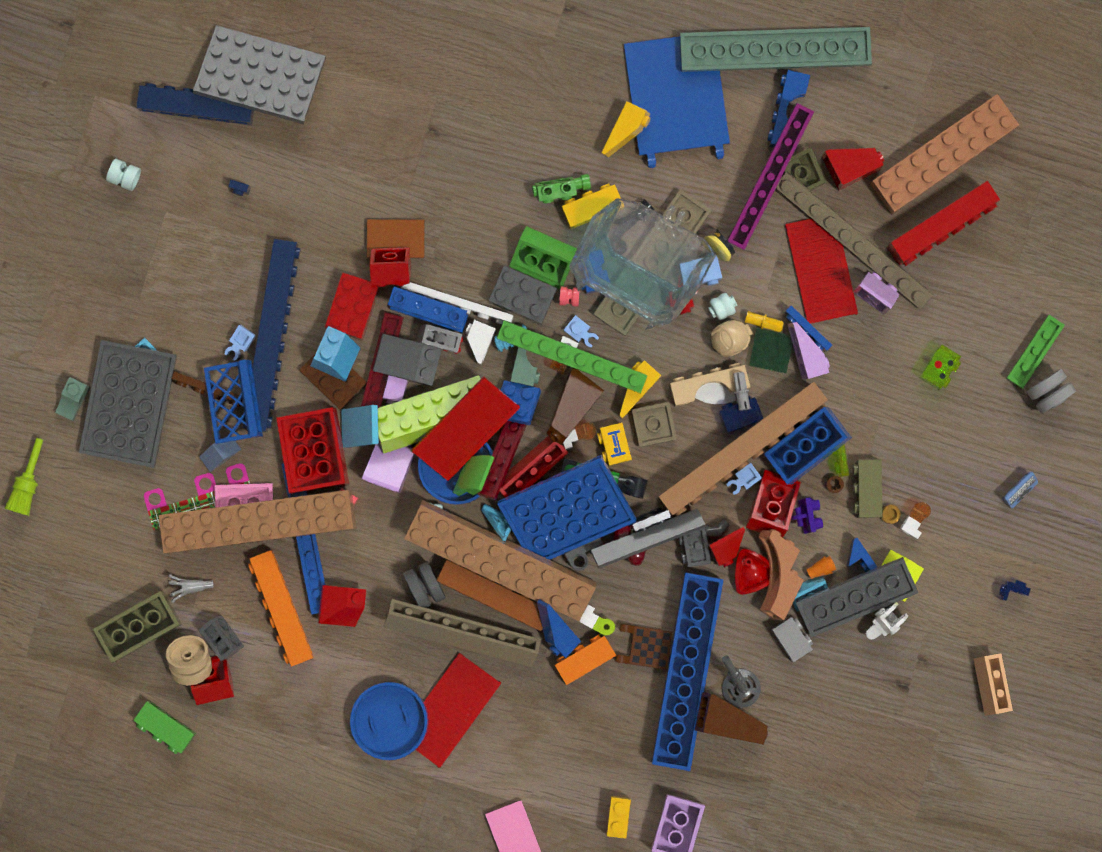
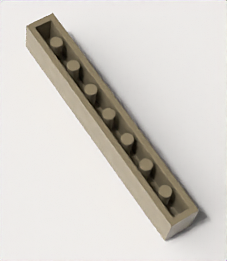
[384,599,541,667]

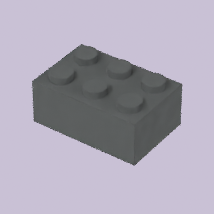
[489,266,557,326]

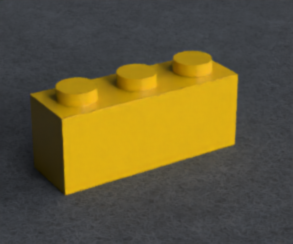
[562,183,624,229]

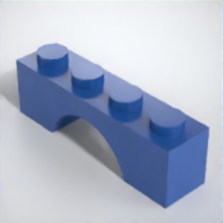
[767,70,810,148]

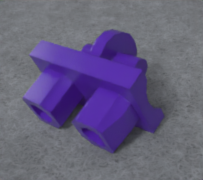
[791,498,823,534]

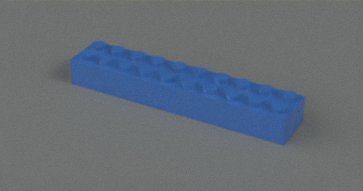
[651,573,724,771]

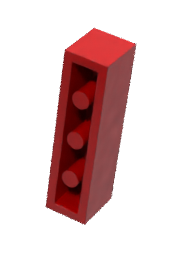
[499,436,568,498]

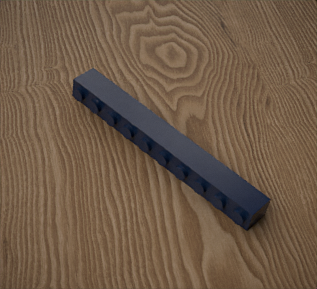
[243,239,301,432]

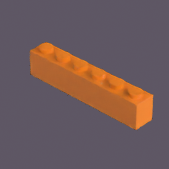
[248,550,314,667]

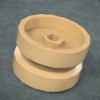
[166,635,212,686]

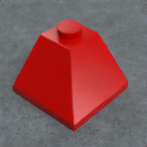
[708,527,745,568]
[318,585,366,627]

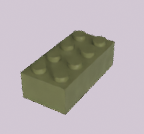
[93,591,182,663]

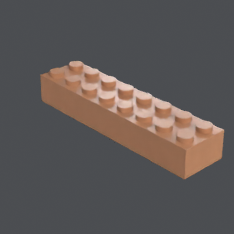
[870,94,1019,215]

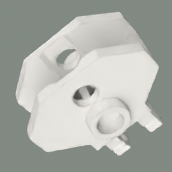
[866,602,908,639]

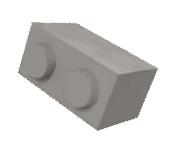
[771,617,813,662]

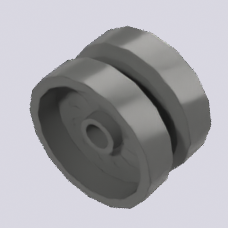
[403,561,446,608]

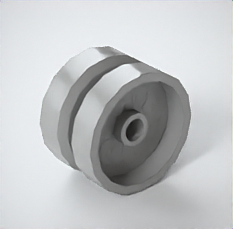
[1026,369,1076,414]

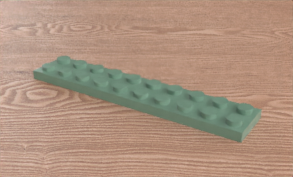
[680,27,872,72]

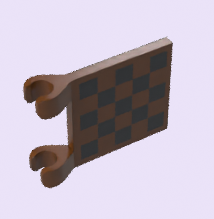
[615,624,672,670]

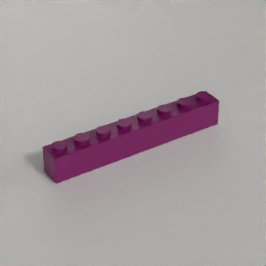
[727,103,814,250]

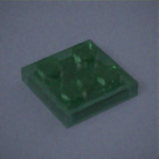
[749,328,793,374]

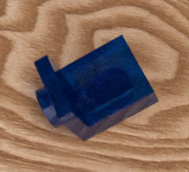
[999,580,1031,601]

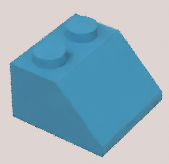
[310,326,360,382]

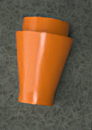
[806,556,837,579]

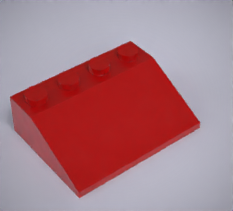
[276,407,349,494]

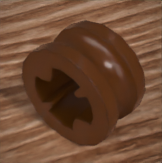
[826,476,844,493]

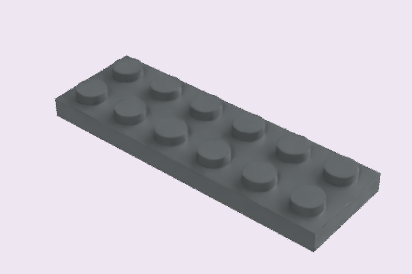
[796,557,918,637]

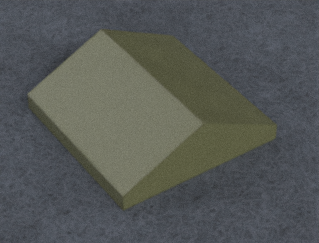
[783,147,827,191]

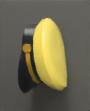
[703,228,735,261]

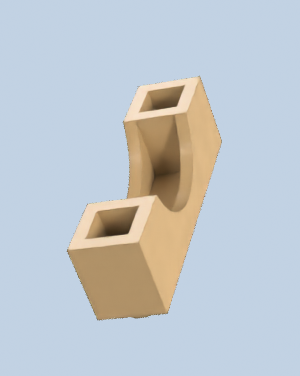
[670,363,750,407]

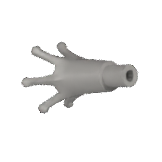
[168,574,213,603]

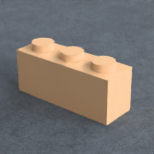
[974,654,1013,716]

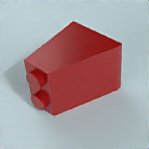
[822,148,884,191]

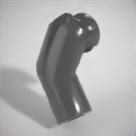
[705,519,730,539]

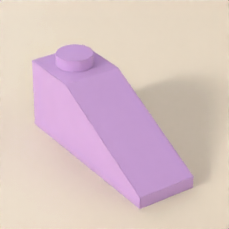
[787,322,830,379]

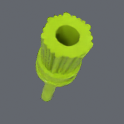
[4,438,43,516]

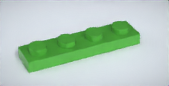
[1006,315,1065,389]

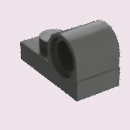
[565,538,603,571]

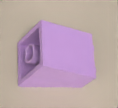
[362,443,414,493]

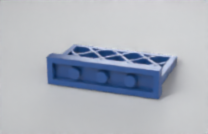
[204,360,263,444]

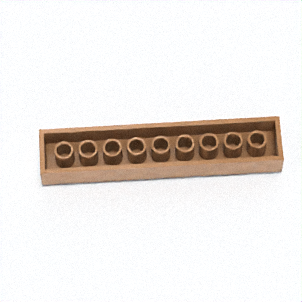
[657,382,828,517]
[159,490,357,554]
[404,500,596,621]

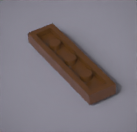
[171,371,243,408]

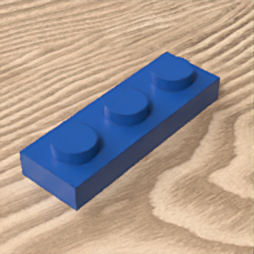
[784,306,832,352]

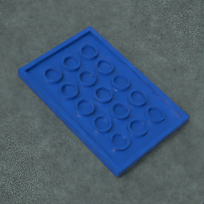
[497,455,636,560]

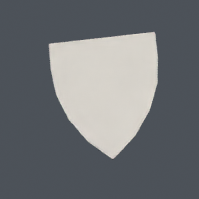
[695,367,736,404]

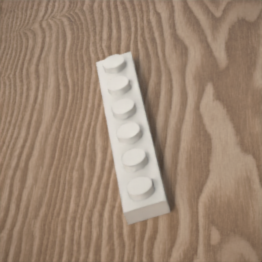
[401,282,514,325]

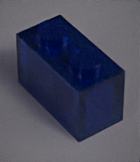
[718,396,764,433]

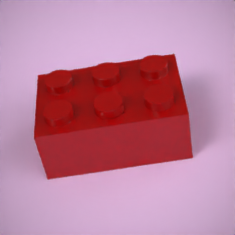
[325,272,380,341]

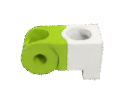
[579,605,615,635]

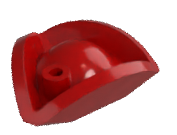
[735,549,770,595]

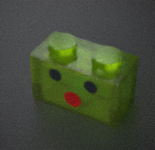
[920,344,961,390]

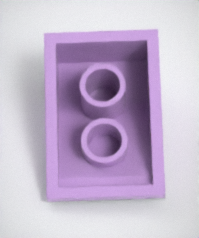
[854,272,900,315]

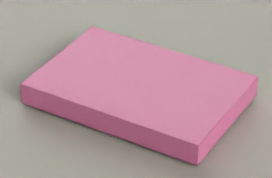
[215,483,273,508]
[485,800,541,852]

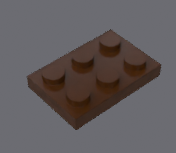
[299,353,367,410]

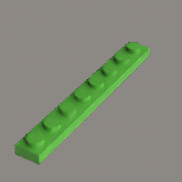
[497,321,648,394]

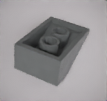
[373,334,442,386]

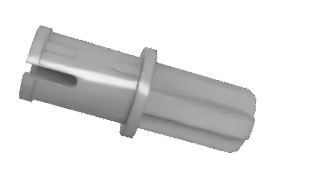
[733,372,751,411]

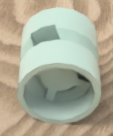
[106,159,141,191]

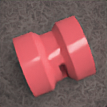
[559,286,580,307]

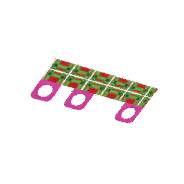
[144,463,250,530]

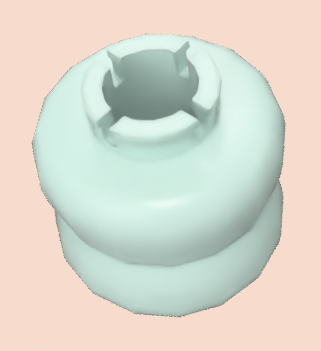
[708,293,737,320]

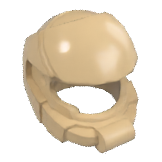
[711,320,753,357]

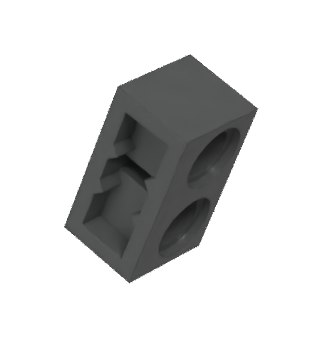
[199,616,244,661]

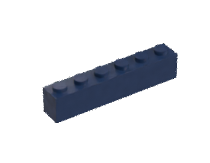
[136,83,254,126]

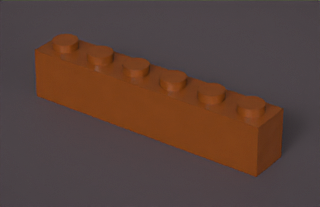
[437,560,542,631]

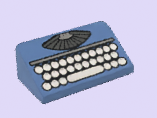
[1002,472,1038,508]

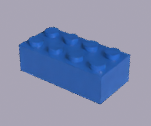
[765,407,852,485]

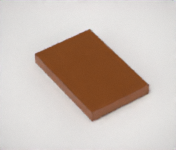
[367,219,425,258]

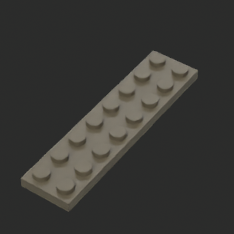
[593,189,712,336]

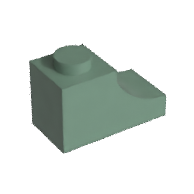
[511,347,540,387]
[55,377,90,421]

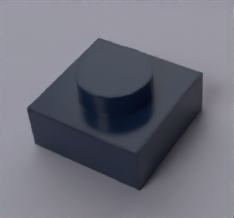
[228,180,251,196]

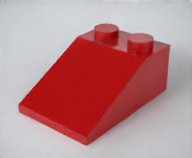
[746,470,801,538]

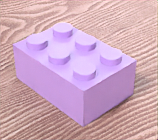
[651,794,705,852]

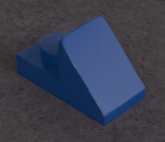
[847,538,877,572]

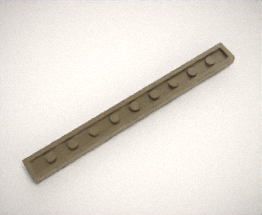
[776,171,933,309]

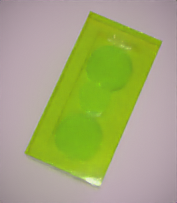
[833,444,849,477]

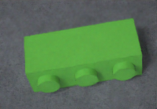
[133,701,197,754]

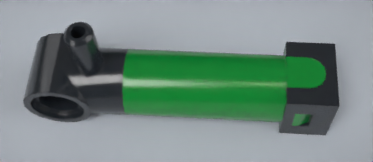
[561,458,648,499]

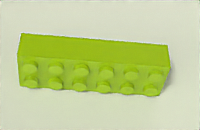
[378,375,480,454]

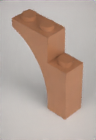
[759,529,804,620]

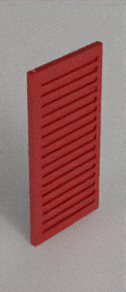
[785,218,858,324]
[412,376,520,481]
[416,653,501,768]

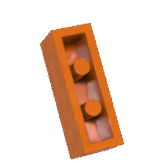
[555,635,616,685]

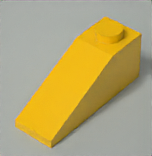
[602,101,650,158]
[619,360,661,419]

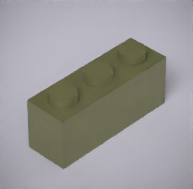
[853,459,883,518]

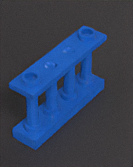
[388,287,469,334]

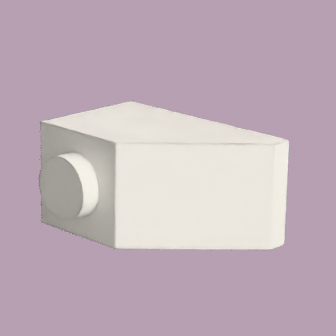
[465,320,496,365]

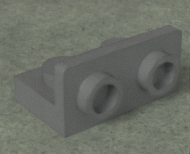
[678,528,711,568]

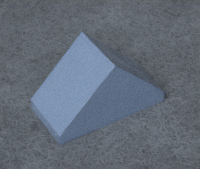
[199,436,242,472]

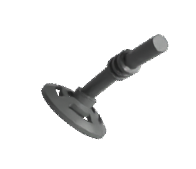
[722,655,761,708]

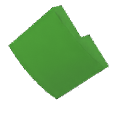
[453,455,494,496]

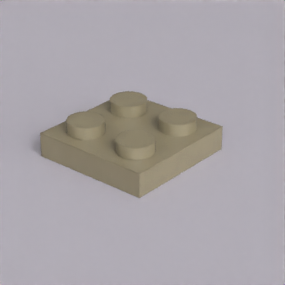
[632,402,677,447]

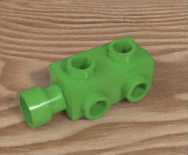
[532,174,591,203]

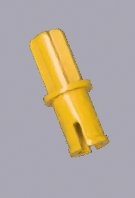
[745,311,784,332]

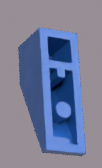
[537,599,581,658]

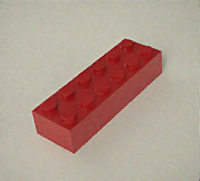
[886,181,1000,266]

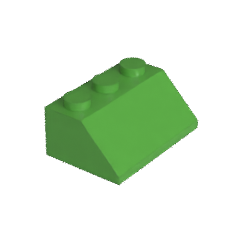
[509,226,579,289]

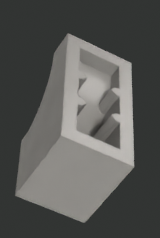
[416,324,462,353]

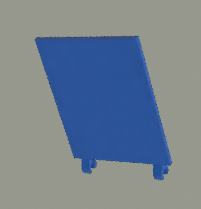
[624,36,730,168]

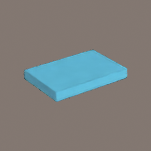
[341,405,379,448]

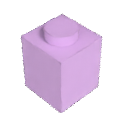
[383,375,408,404]

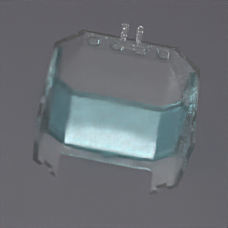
[569,198,717,330]

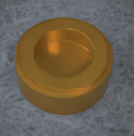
[882,505,901,524]

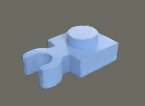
[564,315,599,348]
[225,325,256,361]
[727,463,762,495]

